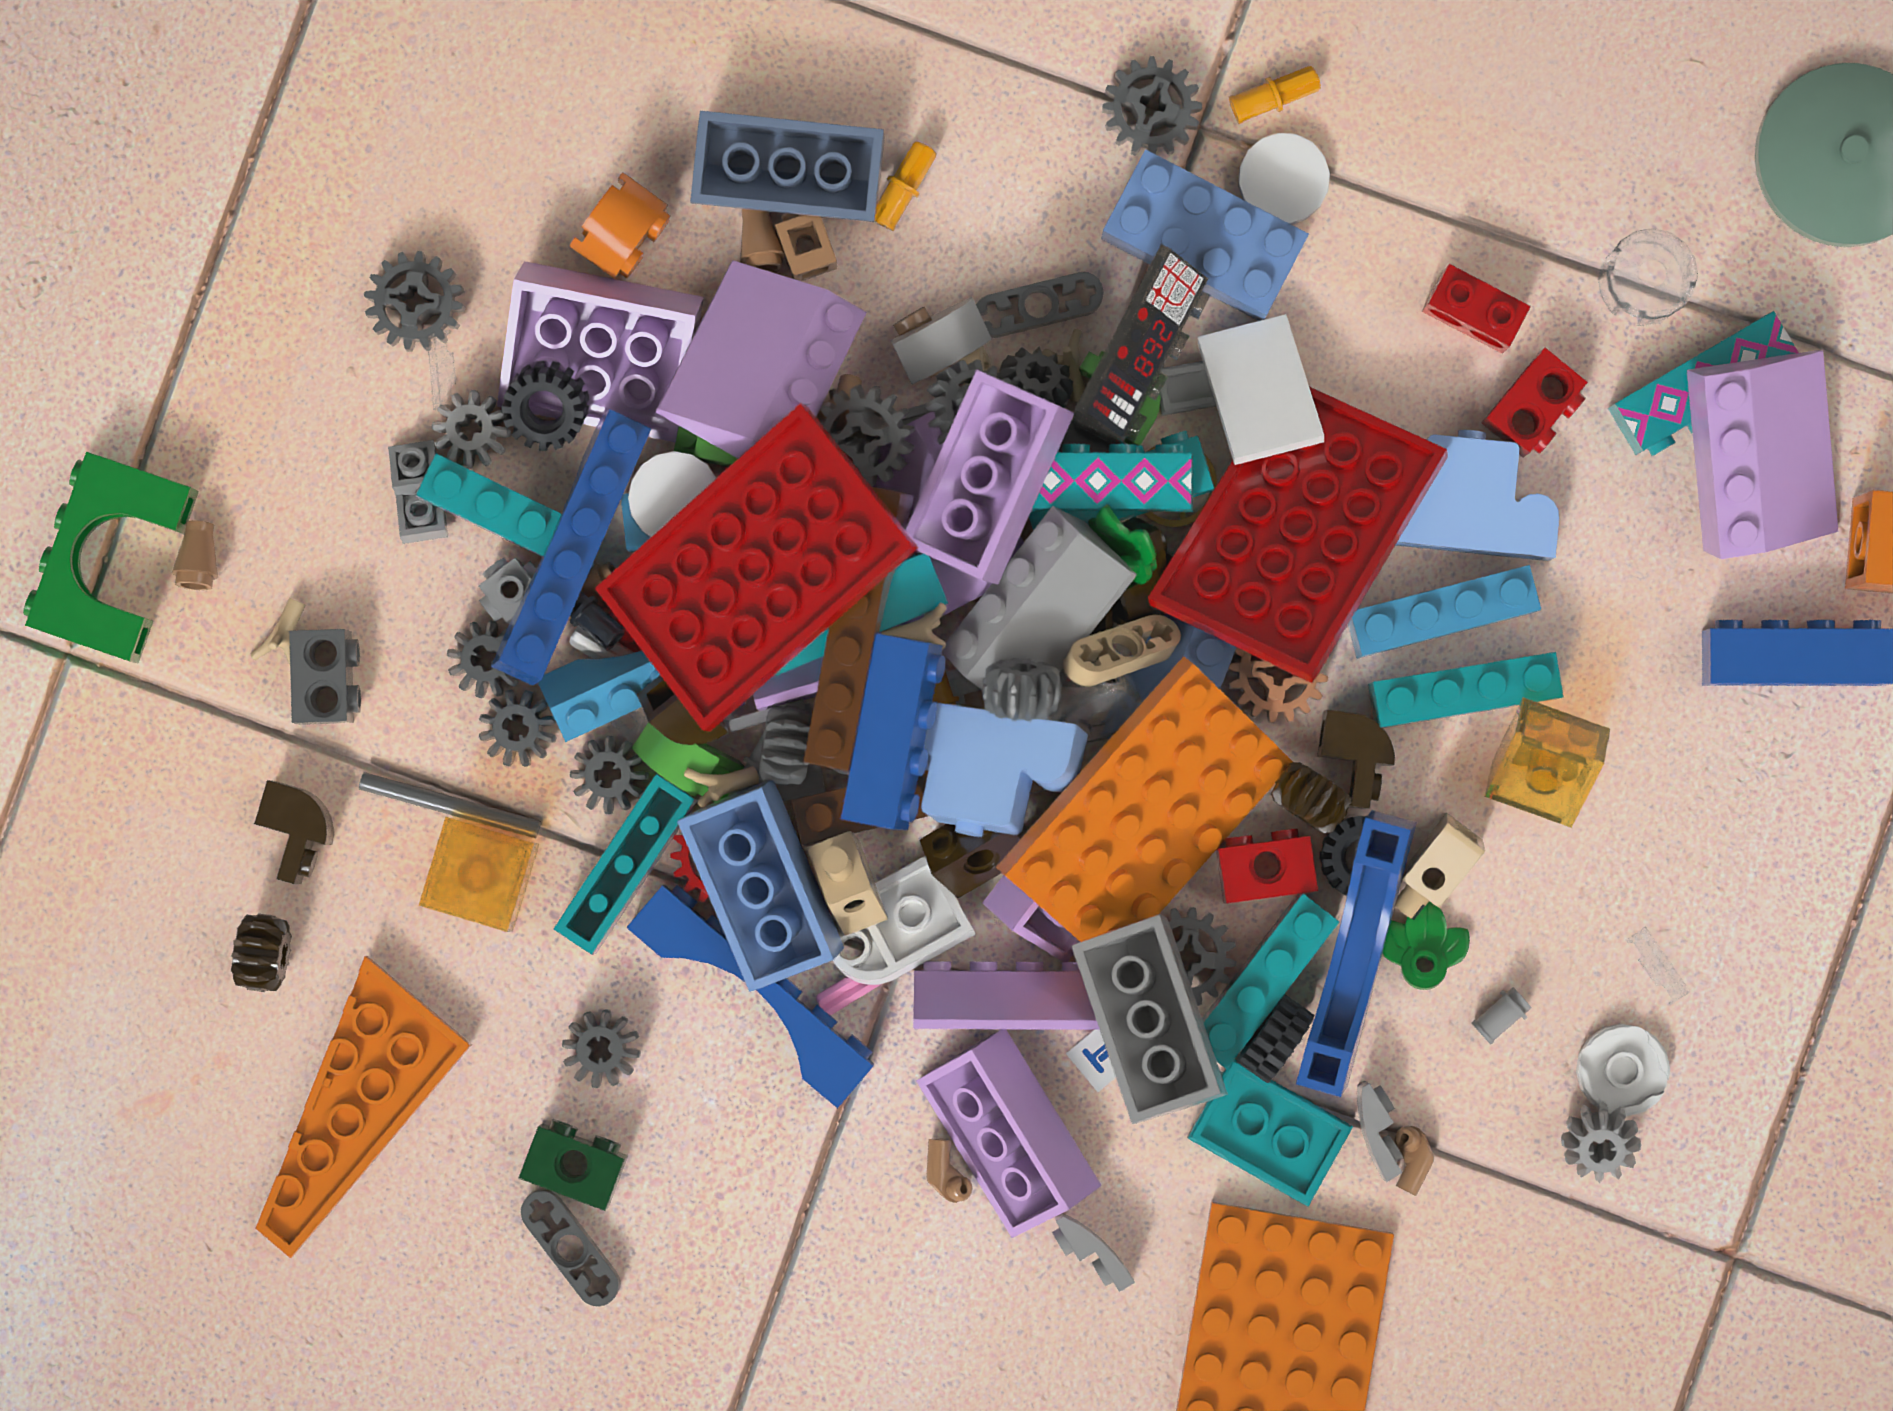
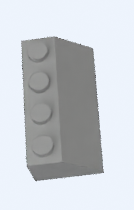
[942,506,1137,690]
[1072,915,1228,1124]

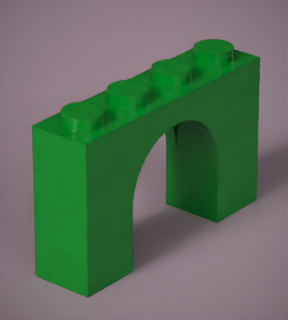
[23,452,199,664]

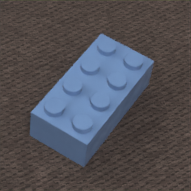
[1101,149,1309,321]

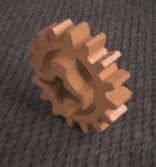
[1228,648,1328,723]

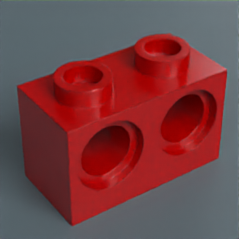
[1422,264,1531,354]
[1481,347,1588,458]

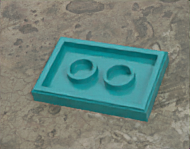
[1187,1059,1353,1207]

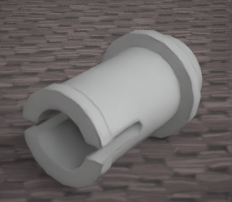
[1472,987,1532,1045]

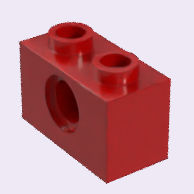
[1216,828,1318,904]

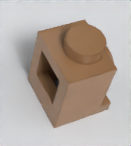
[775,213,837,281]

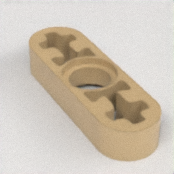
[1063,615,1181,686]

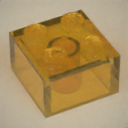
[1484,697,1610,828]
[418,816,540,932]

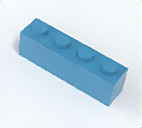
[1348,565,1542,659]

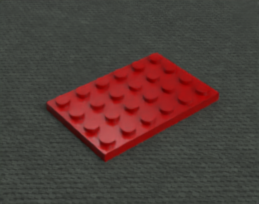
[1148,386,1448,684]
[595,403,919,732]

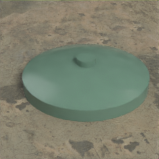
[1755,63,1893,247]

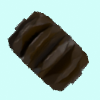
[1271,762,1352,833]
[231,913,292,992]

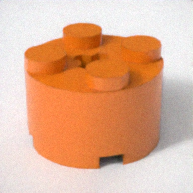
[570,172,671,279]

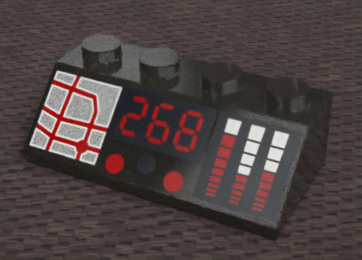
[1072,244,1211,444]

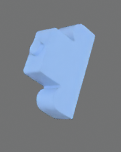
[1395,430,1559,561]
[921,702,1088,837]

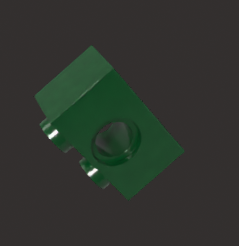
[518,1119,628,1211]

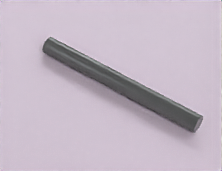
[359,772,541,839]

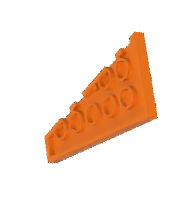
[255,956,472,1258]

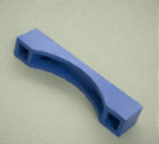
[491,409,652,685]
[1296,810,1417,1097]
[626,884,874,1109]

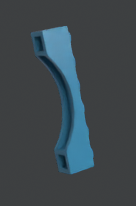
[538,651,660,742]

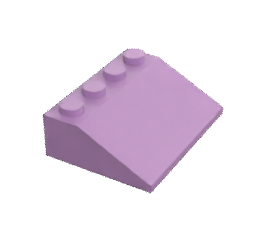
[656,260,867,459]
[497,261,704,442]
[1687,350,1838,559]

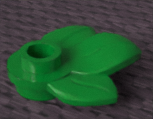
[1088,504,1157,585]
[1383,901,1470,990]

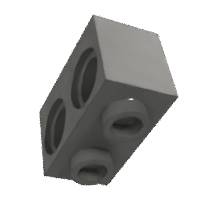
[289,629,361,725]

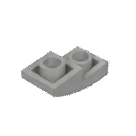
[891,297,992,384]
[388,440,448,544]
[1357,1081,1403,1182]
[1052,1213,1135,1292]

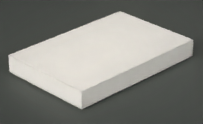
[1198,314,1324,465]

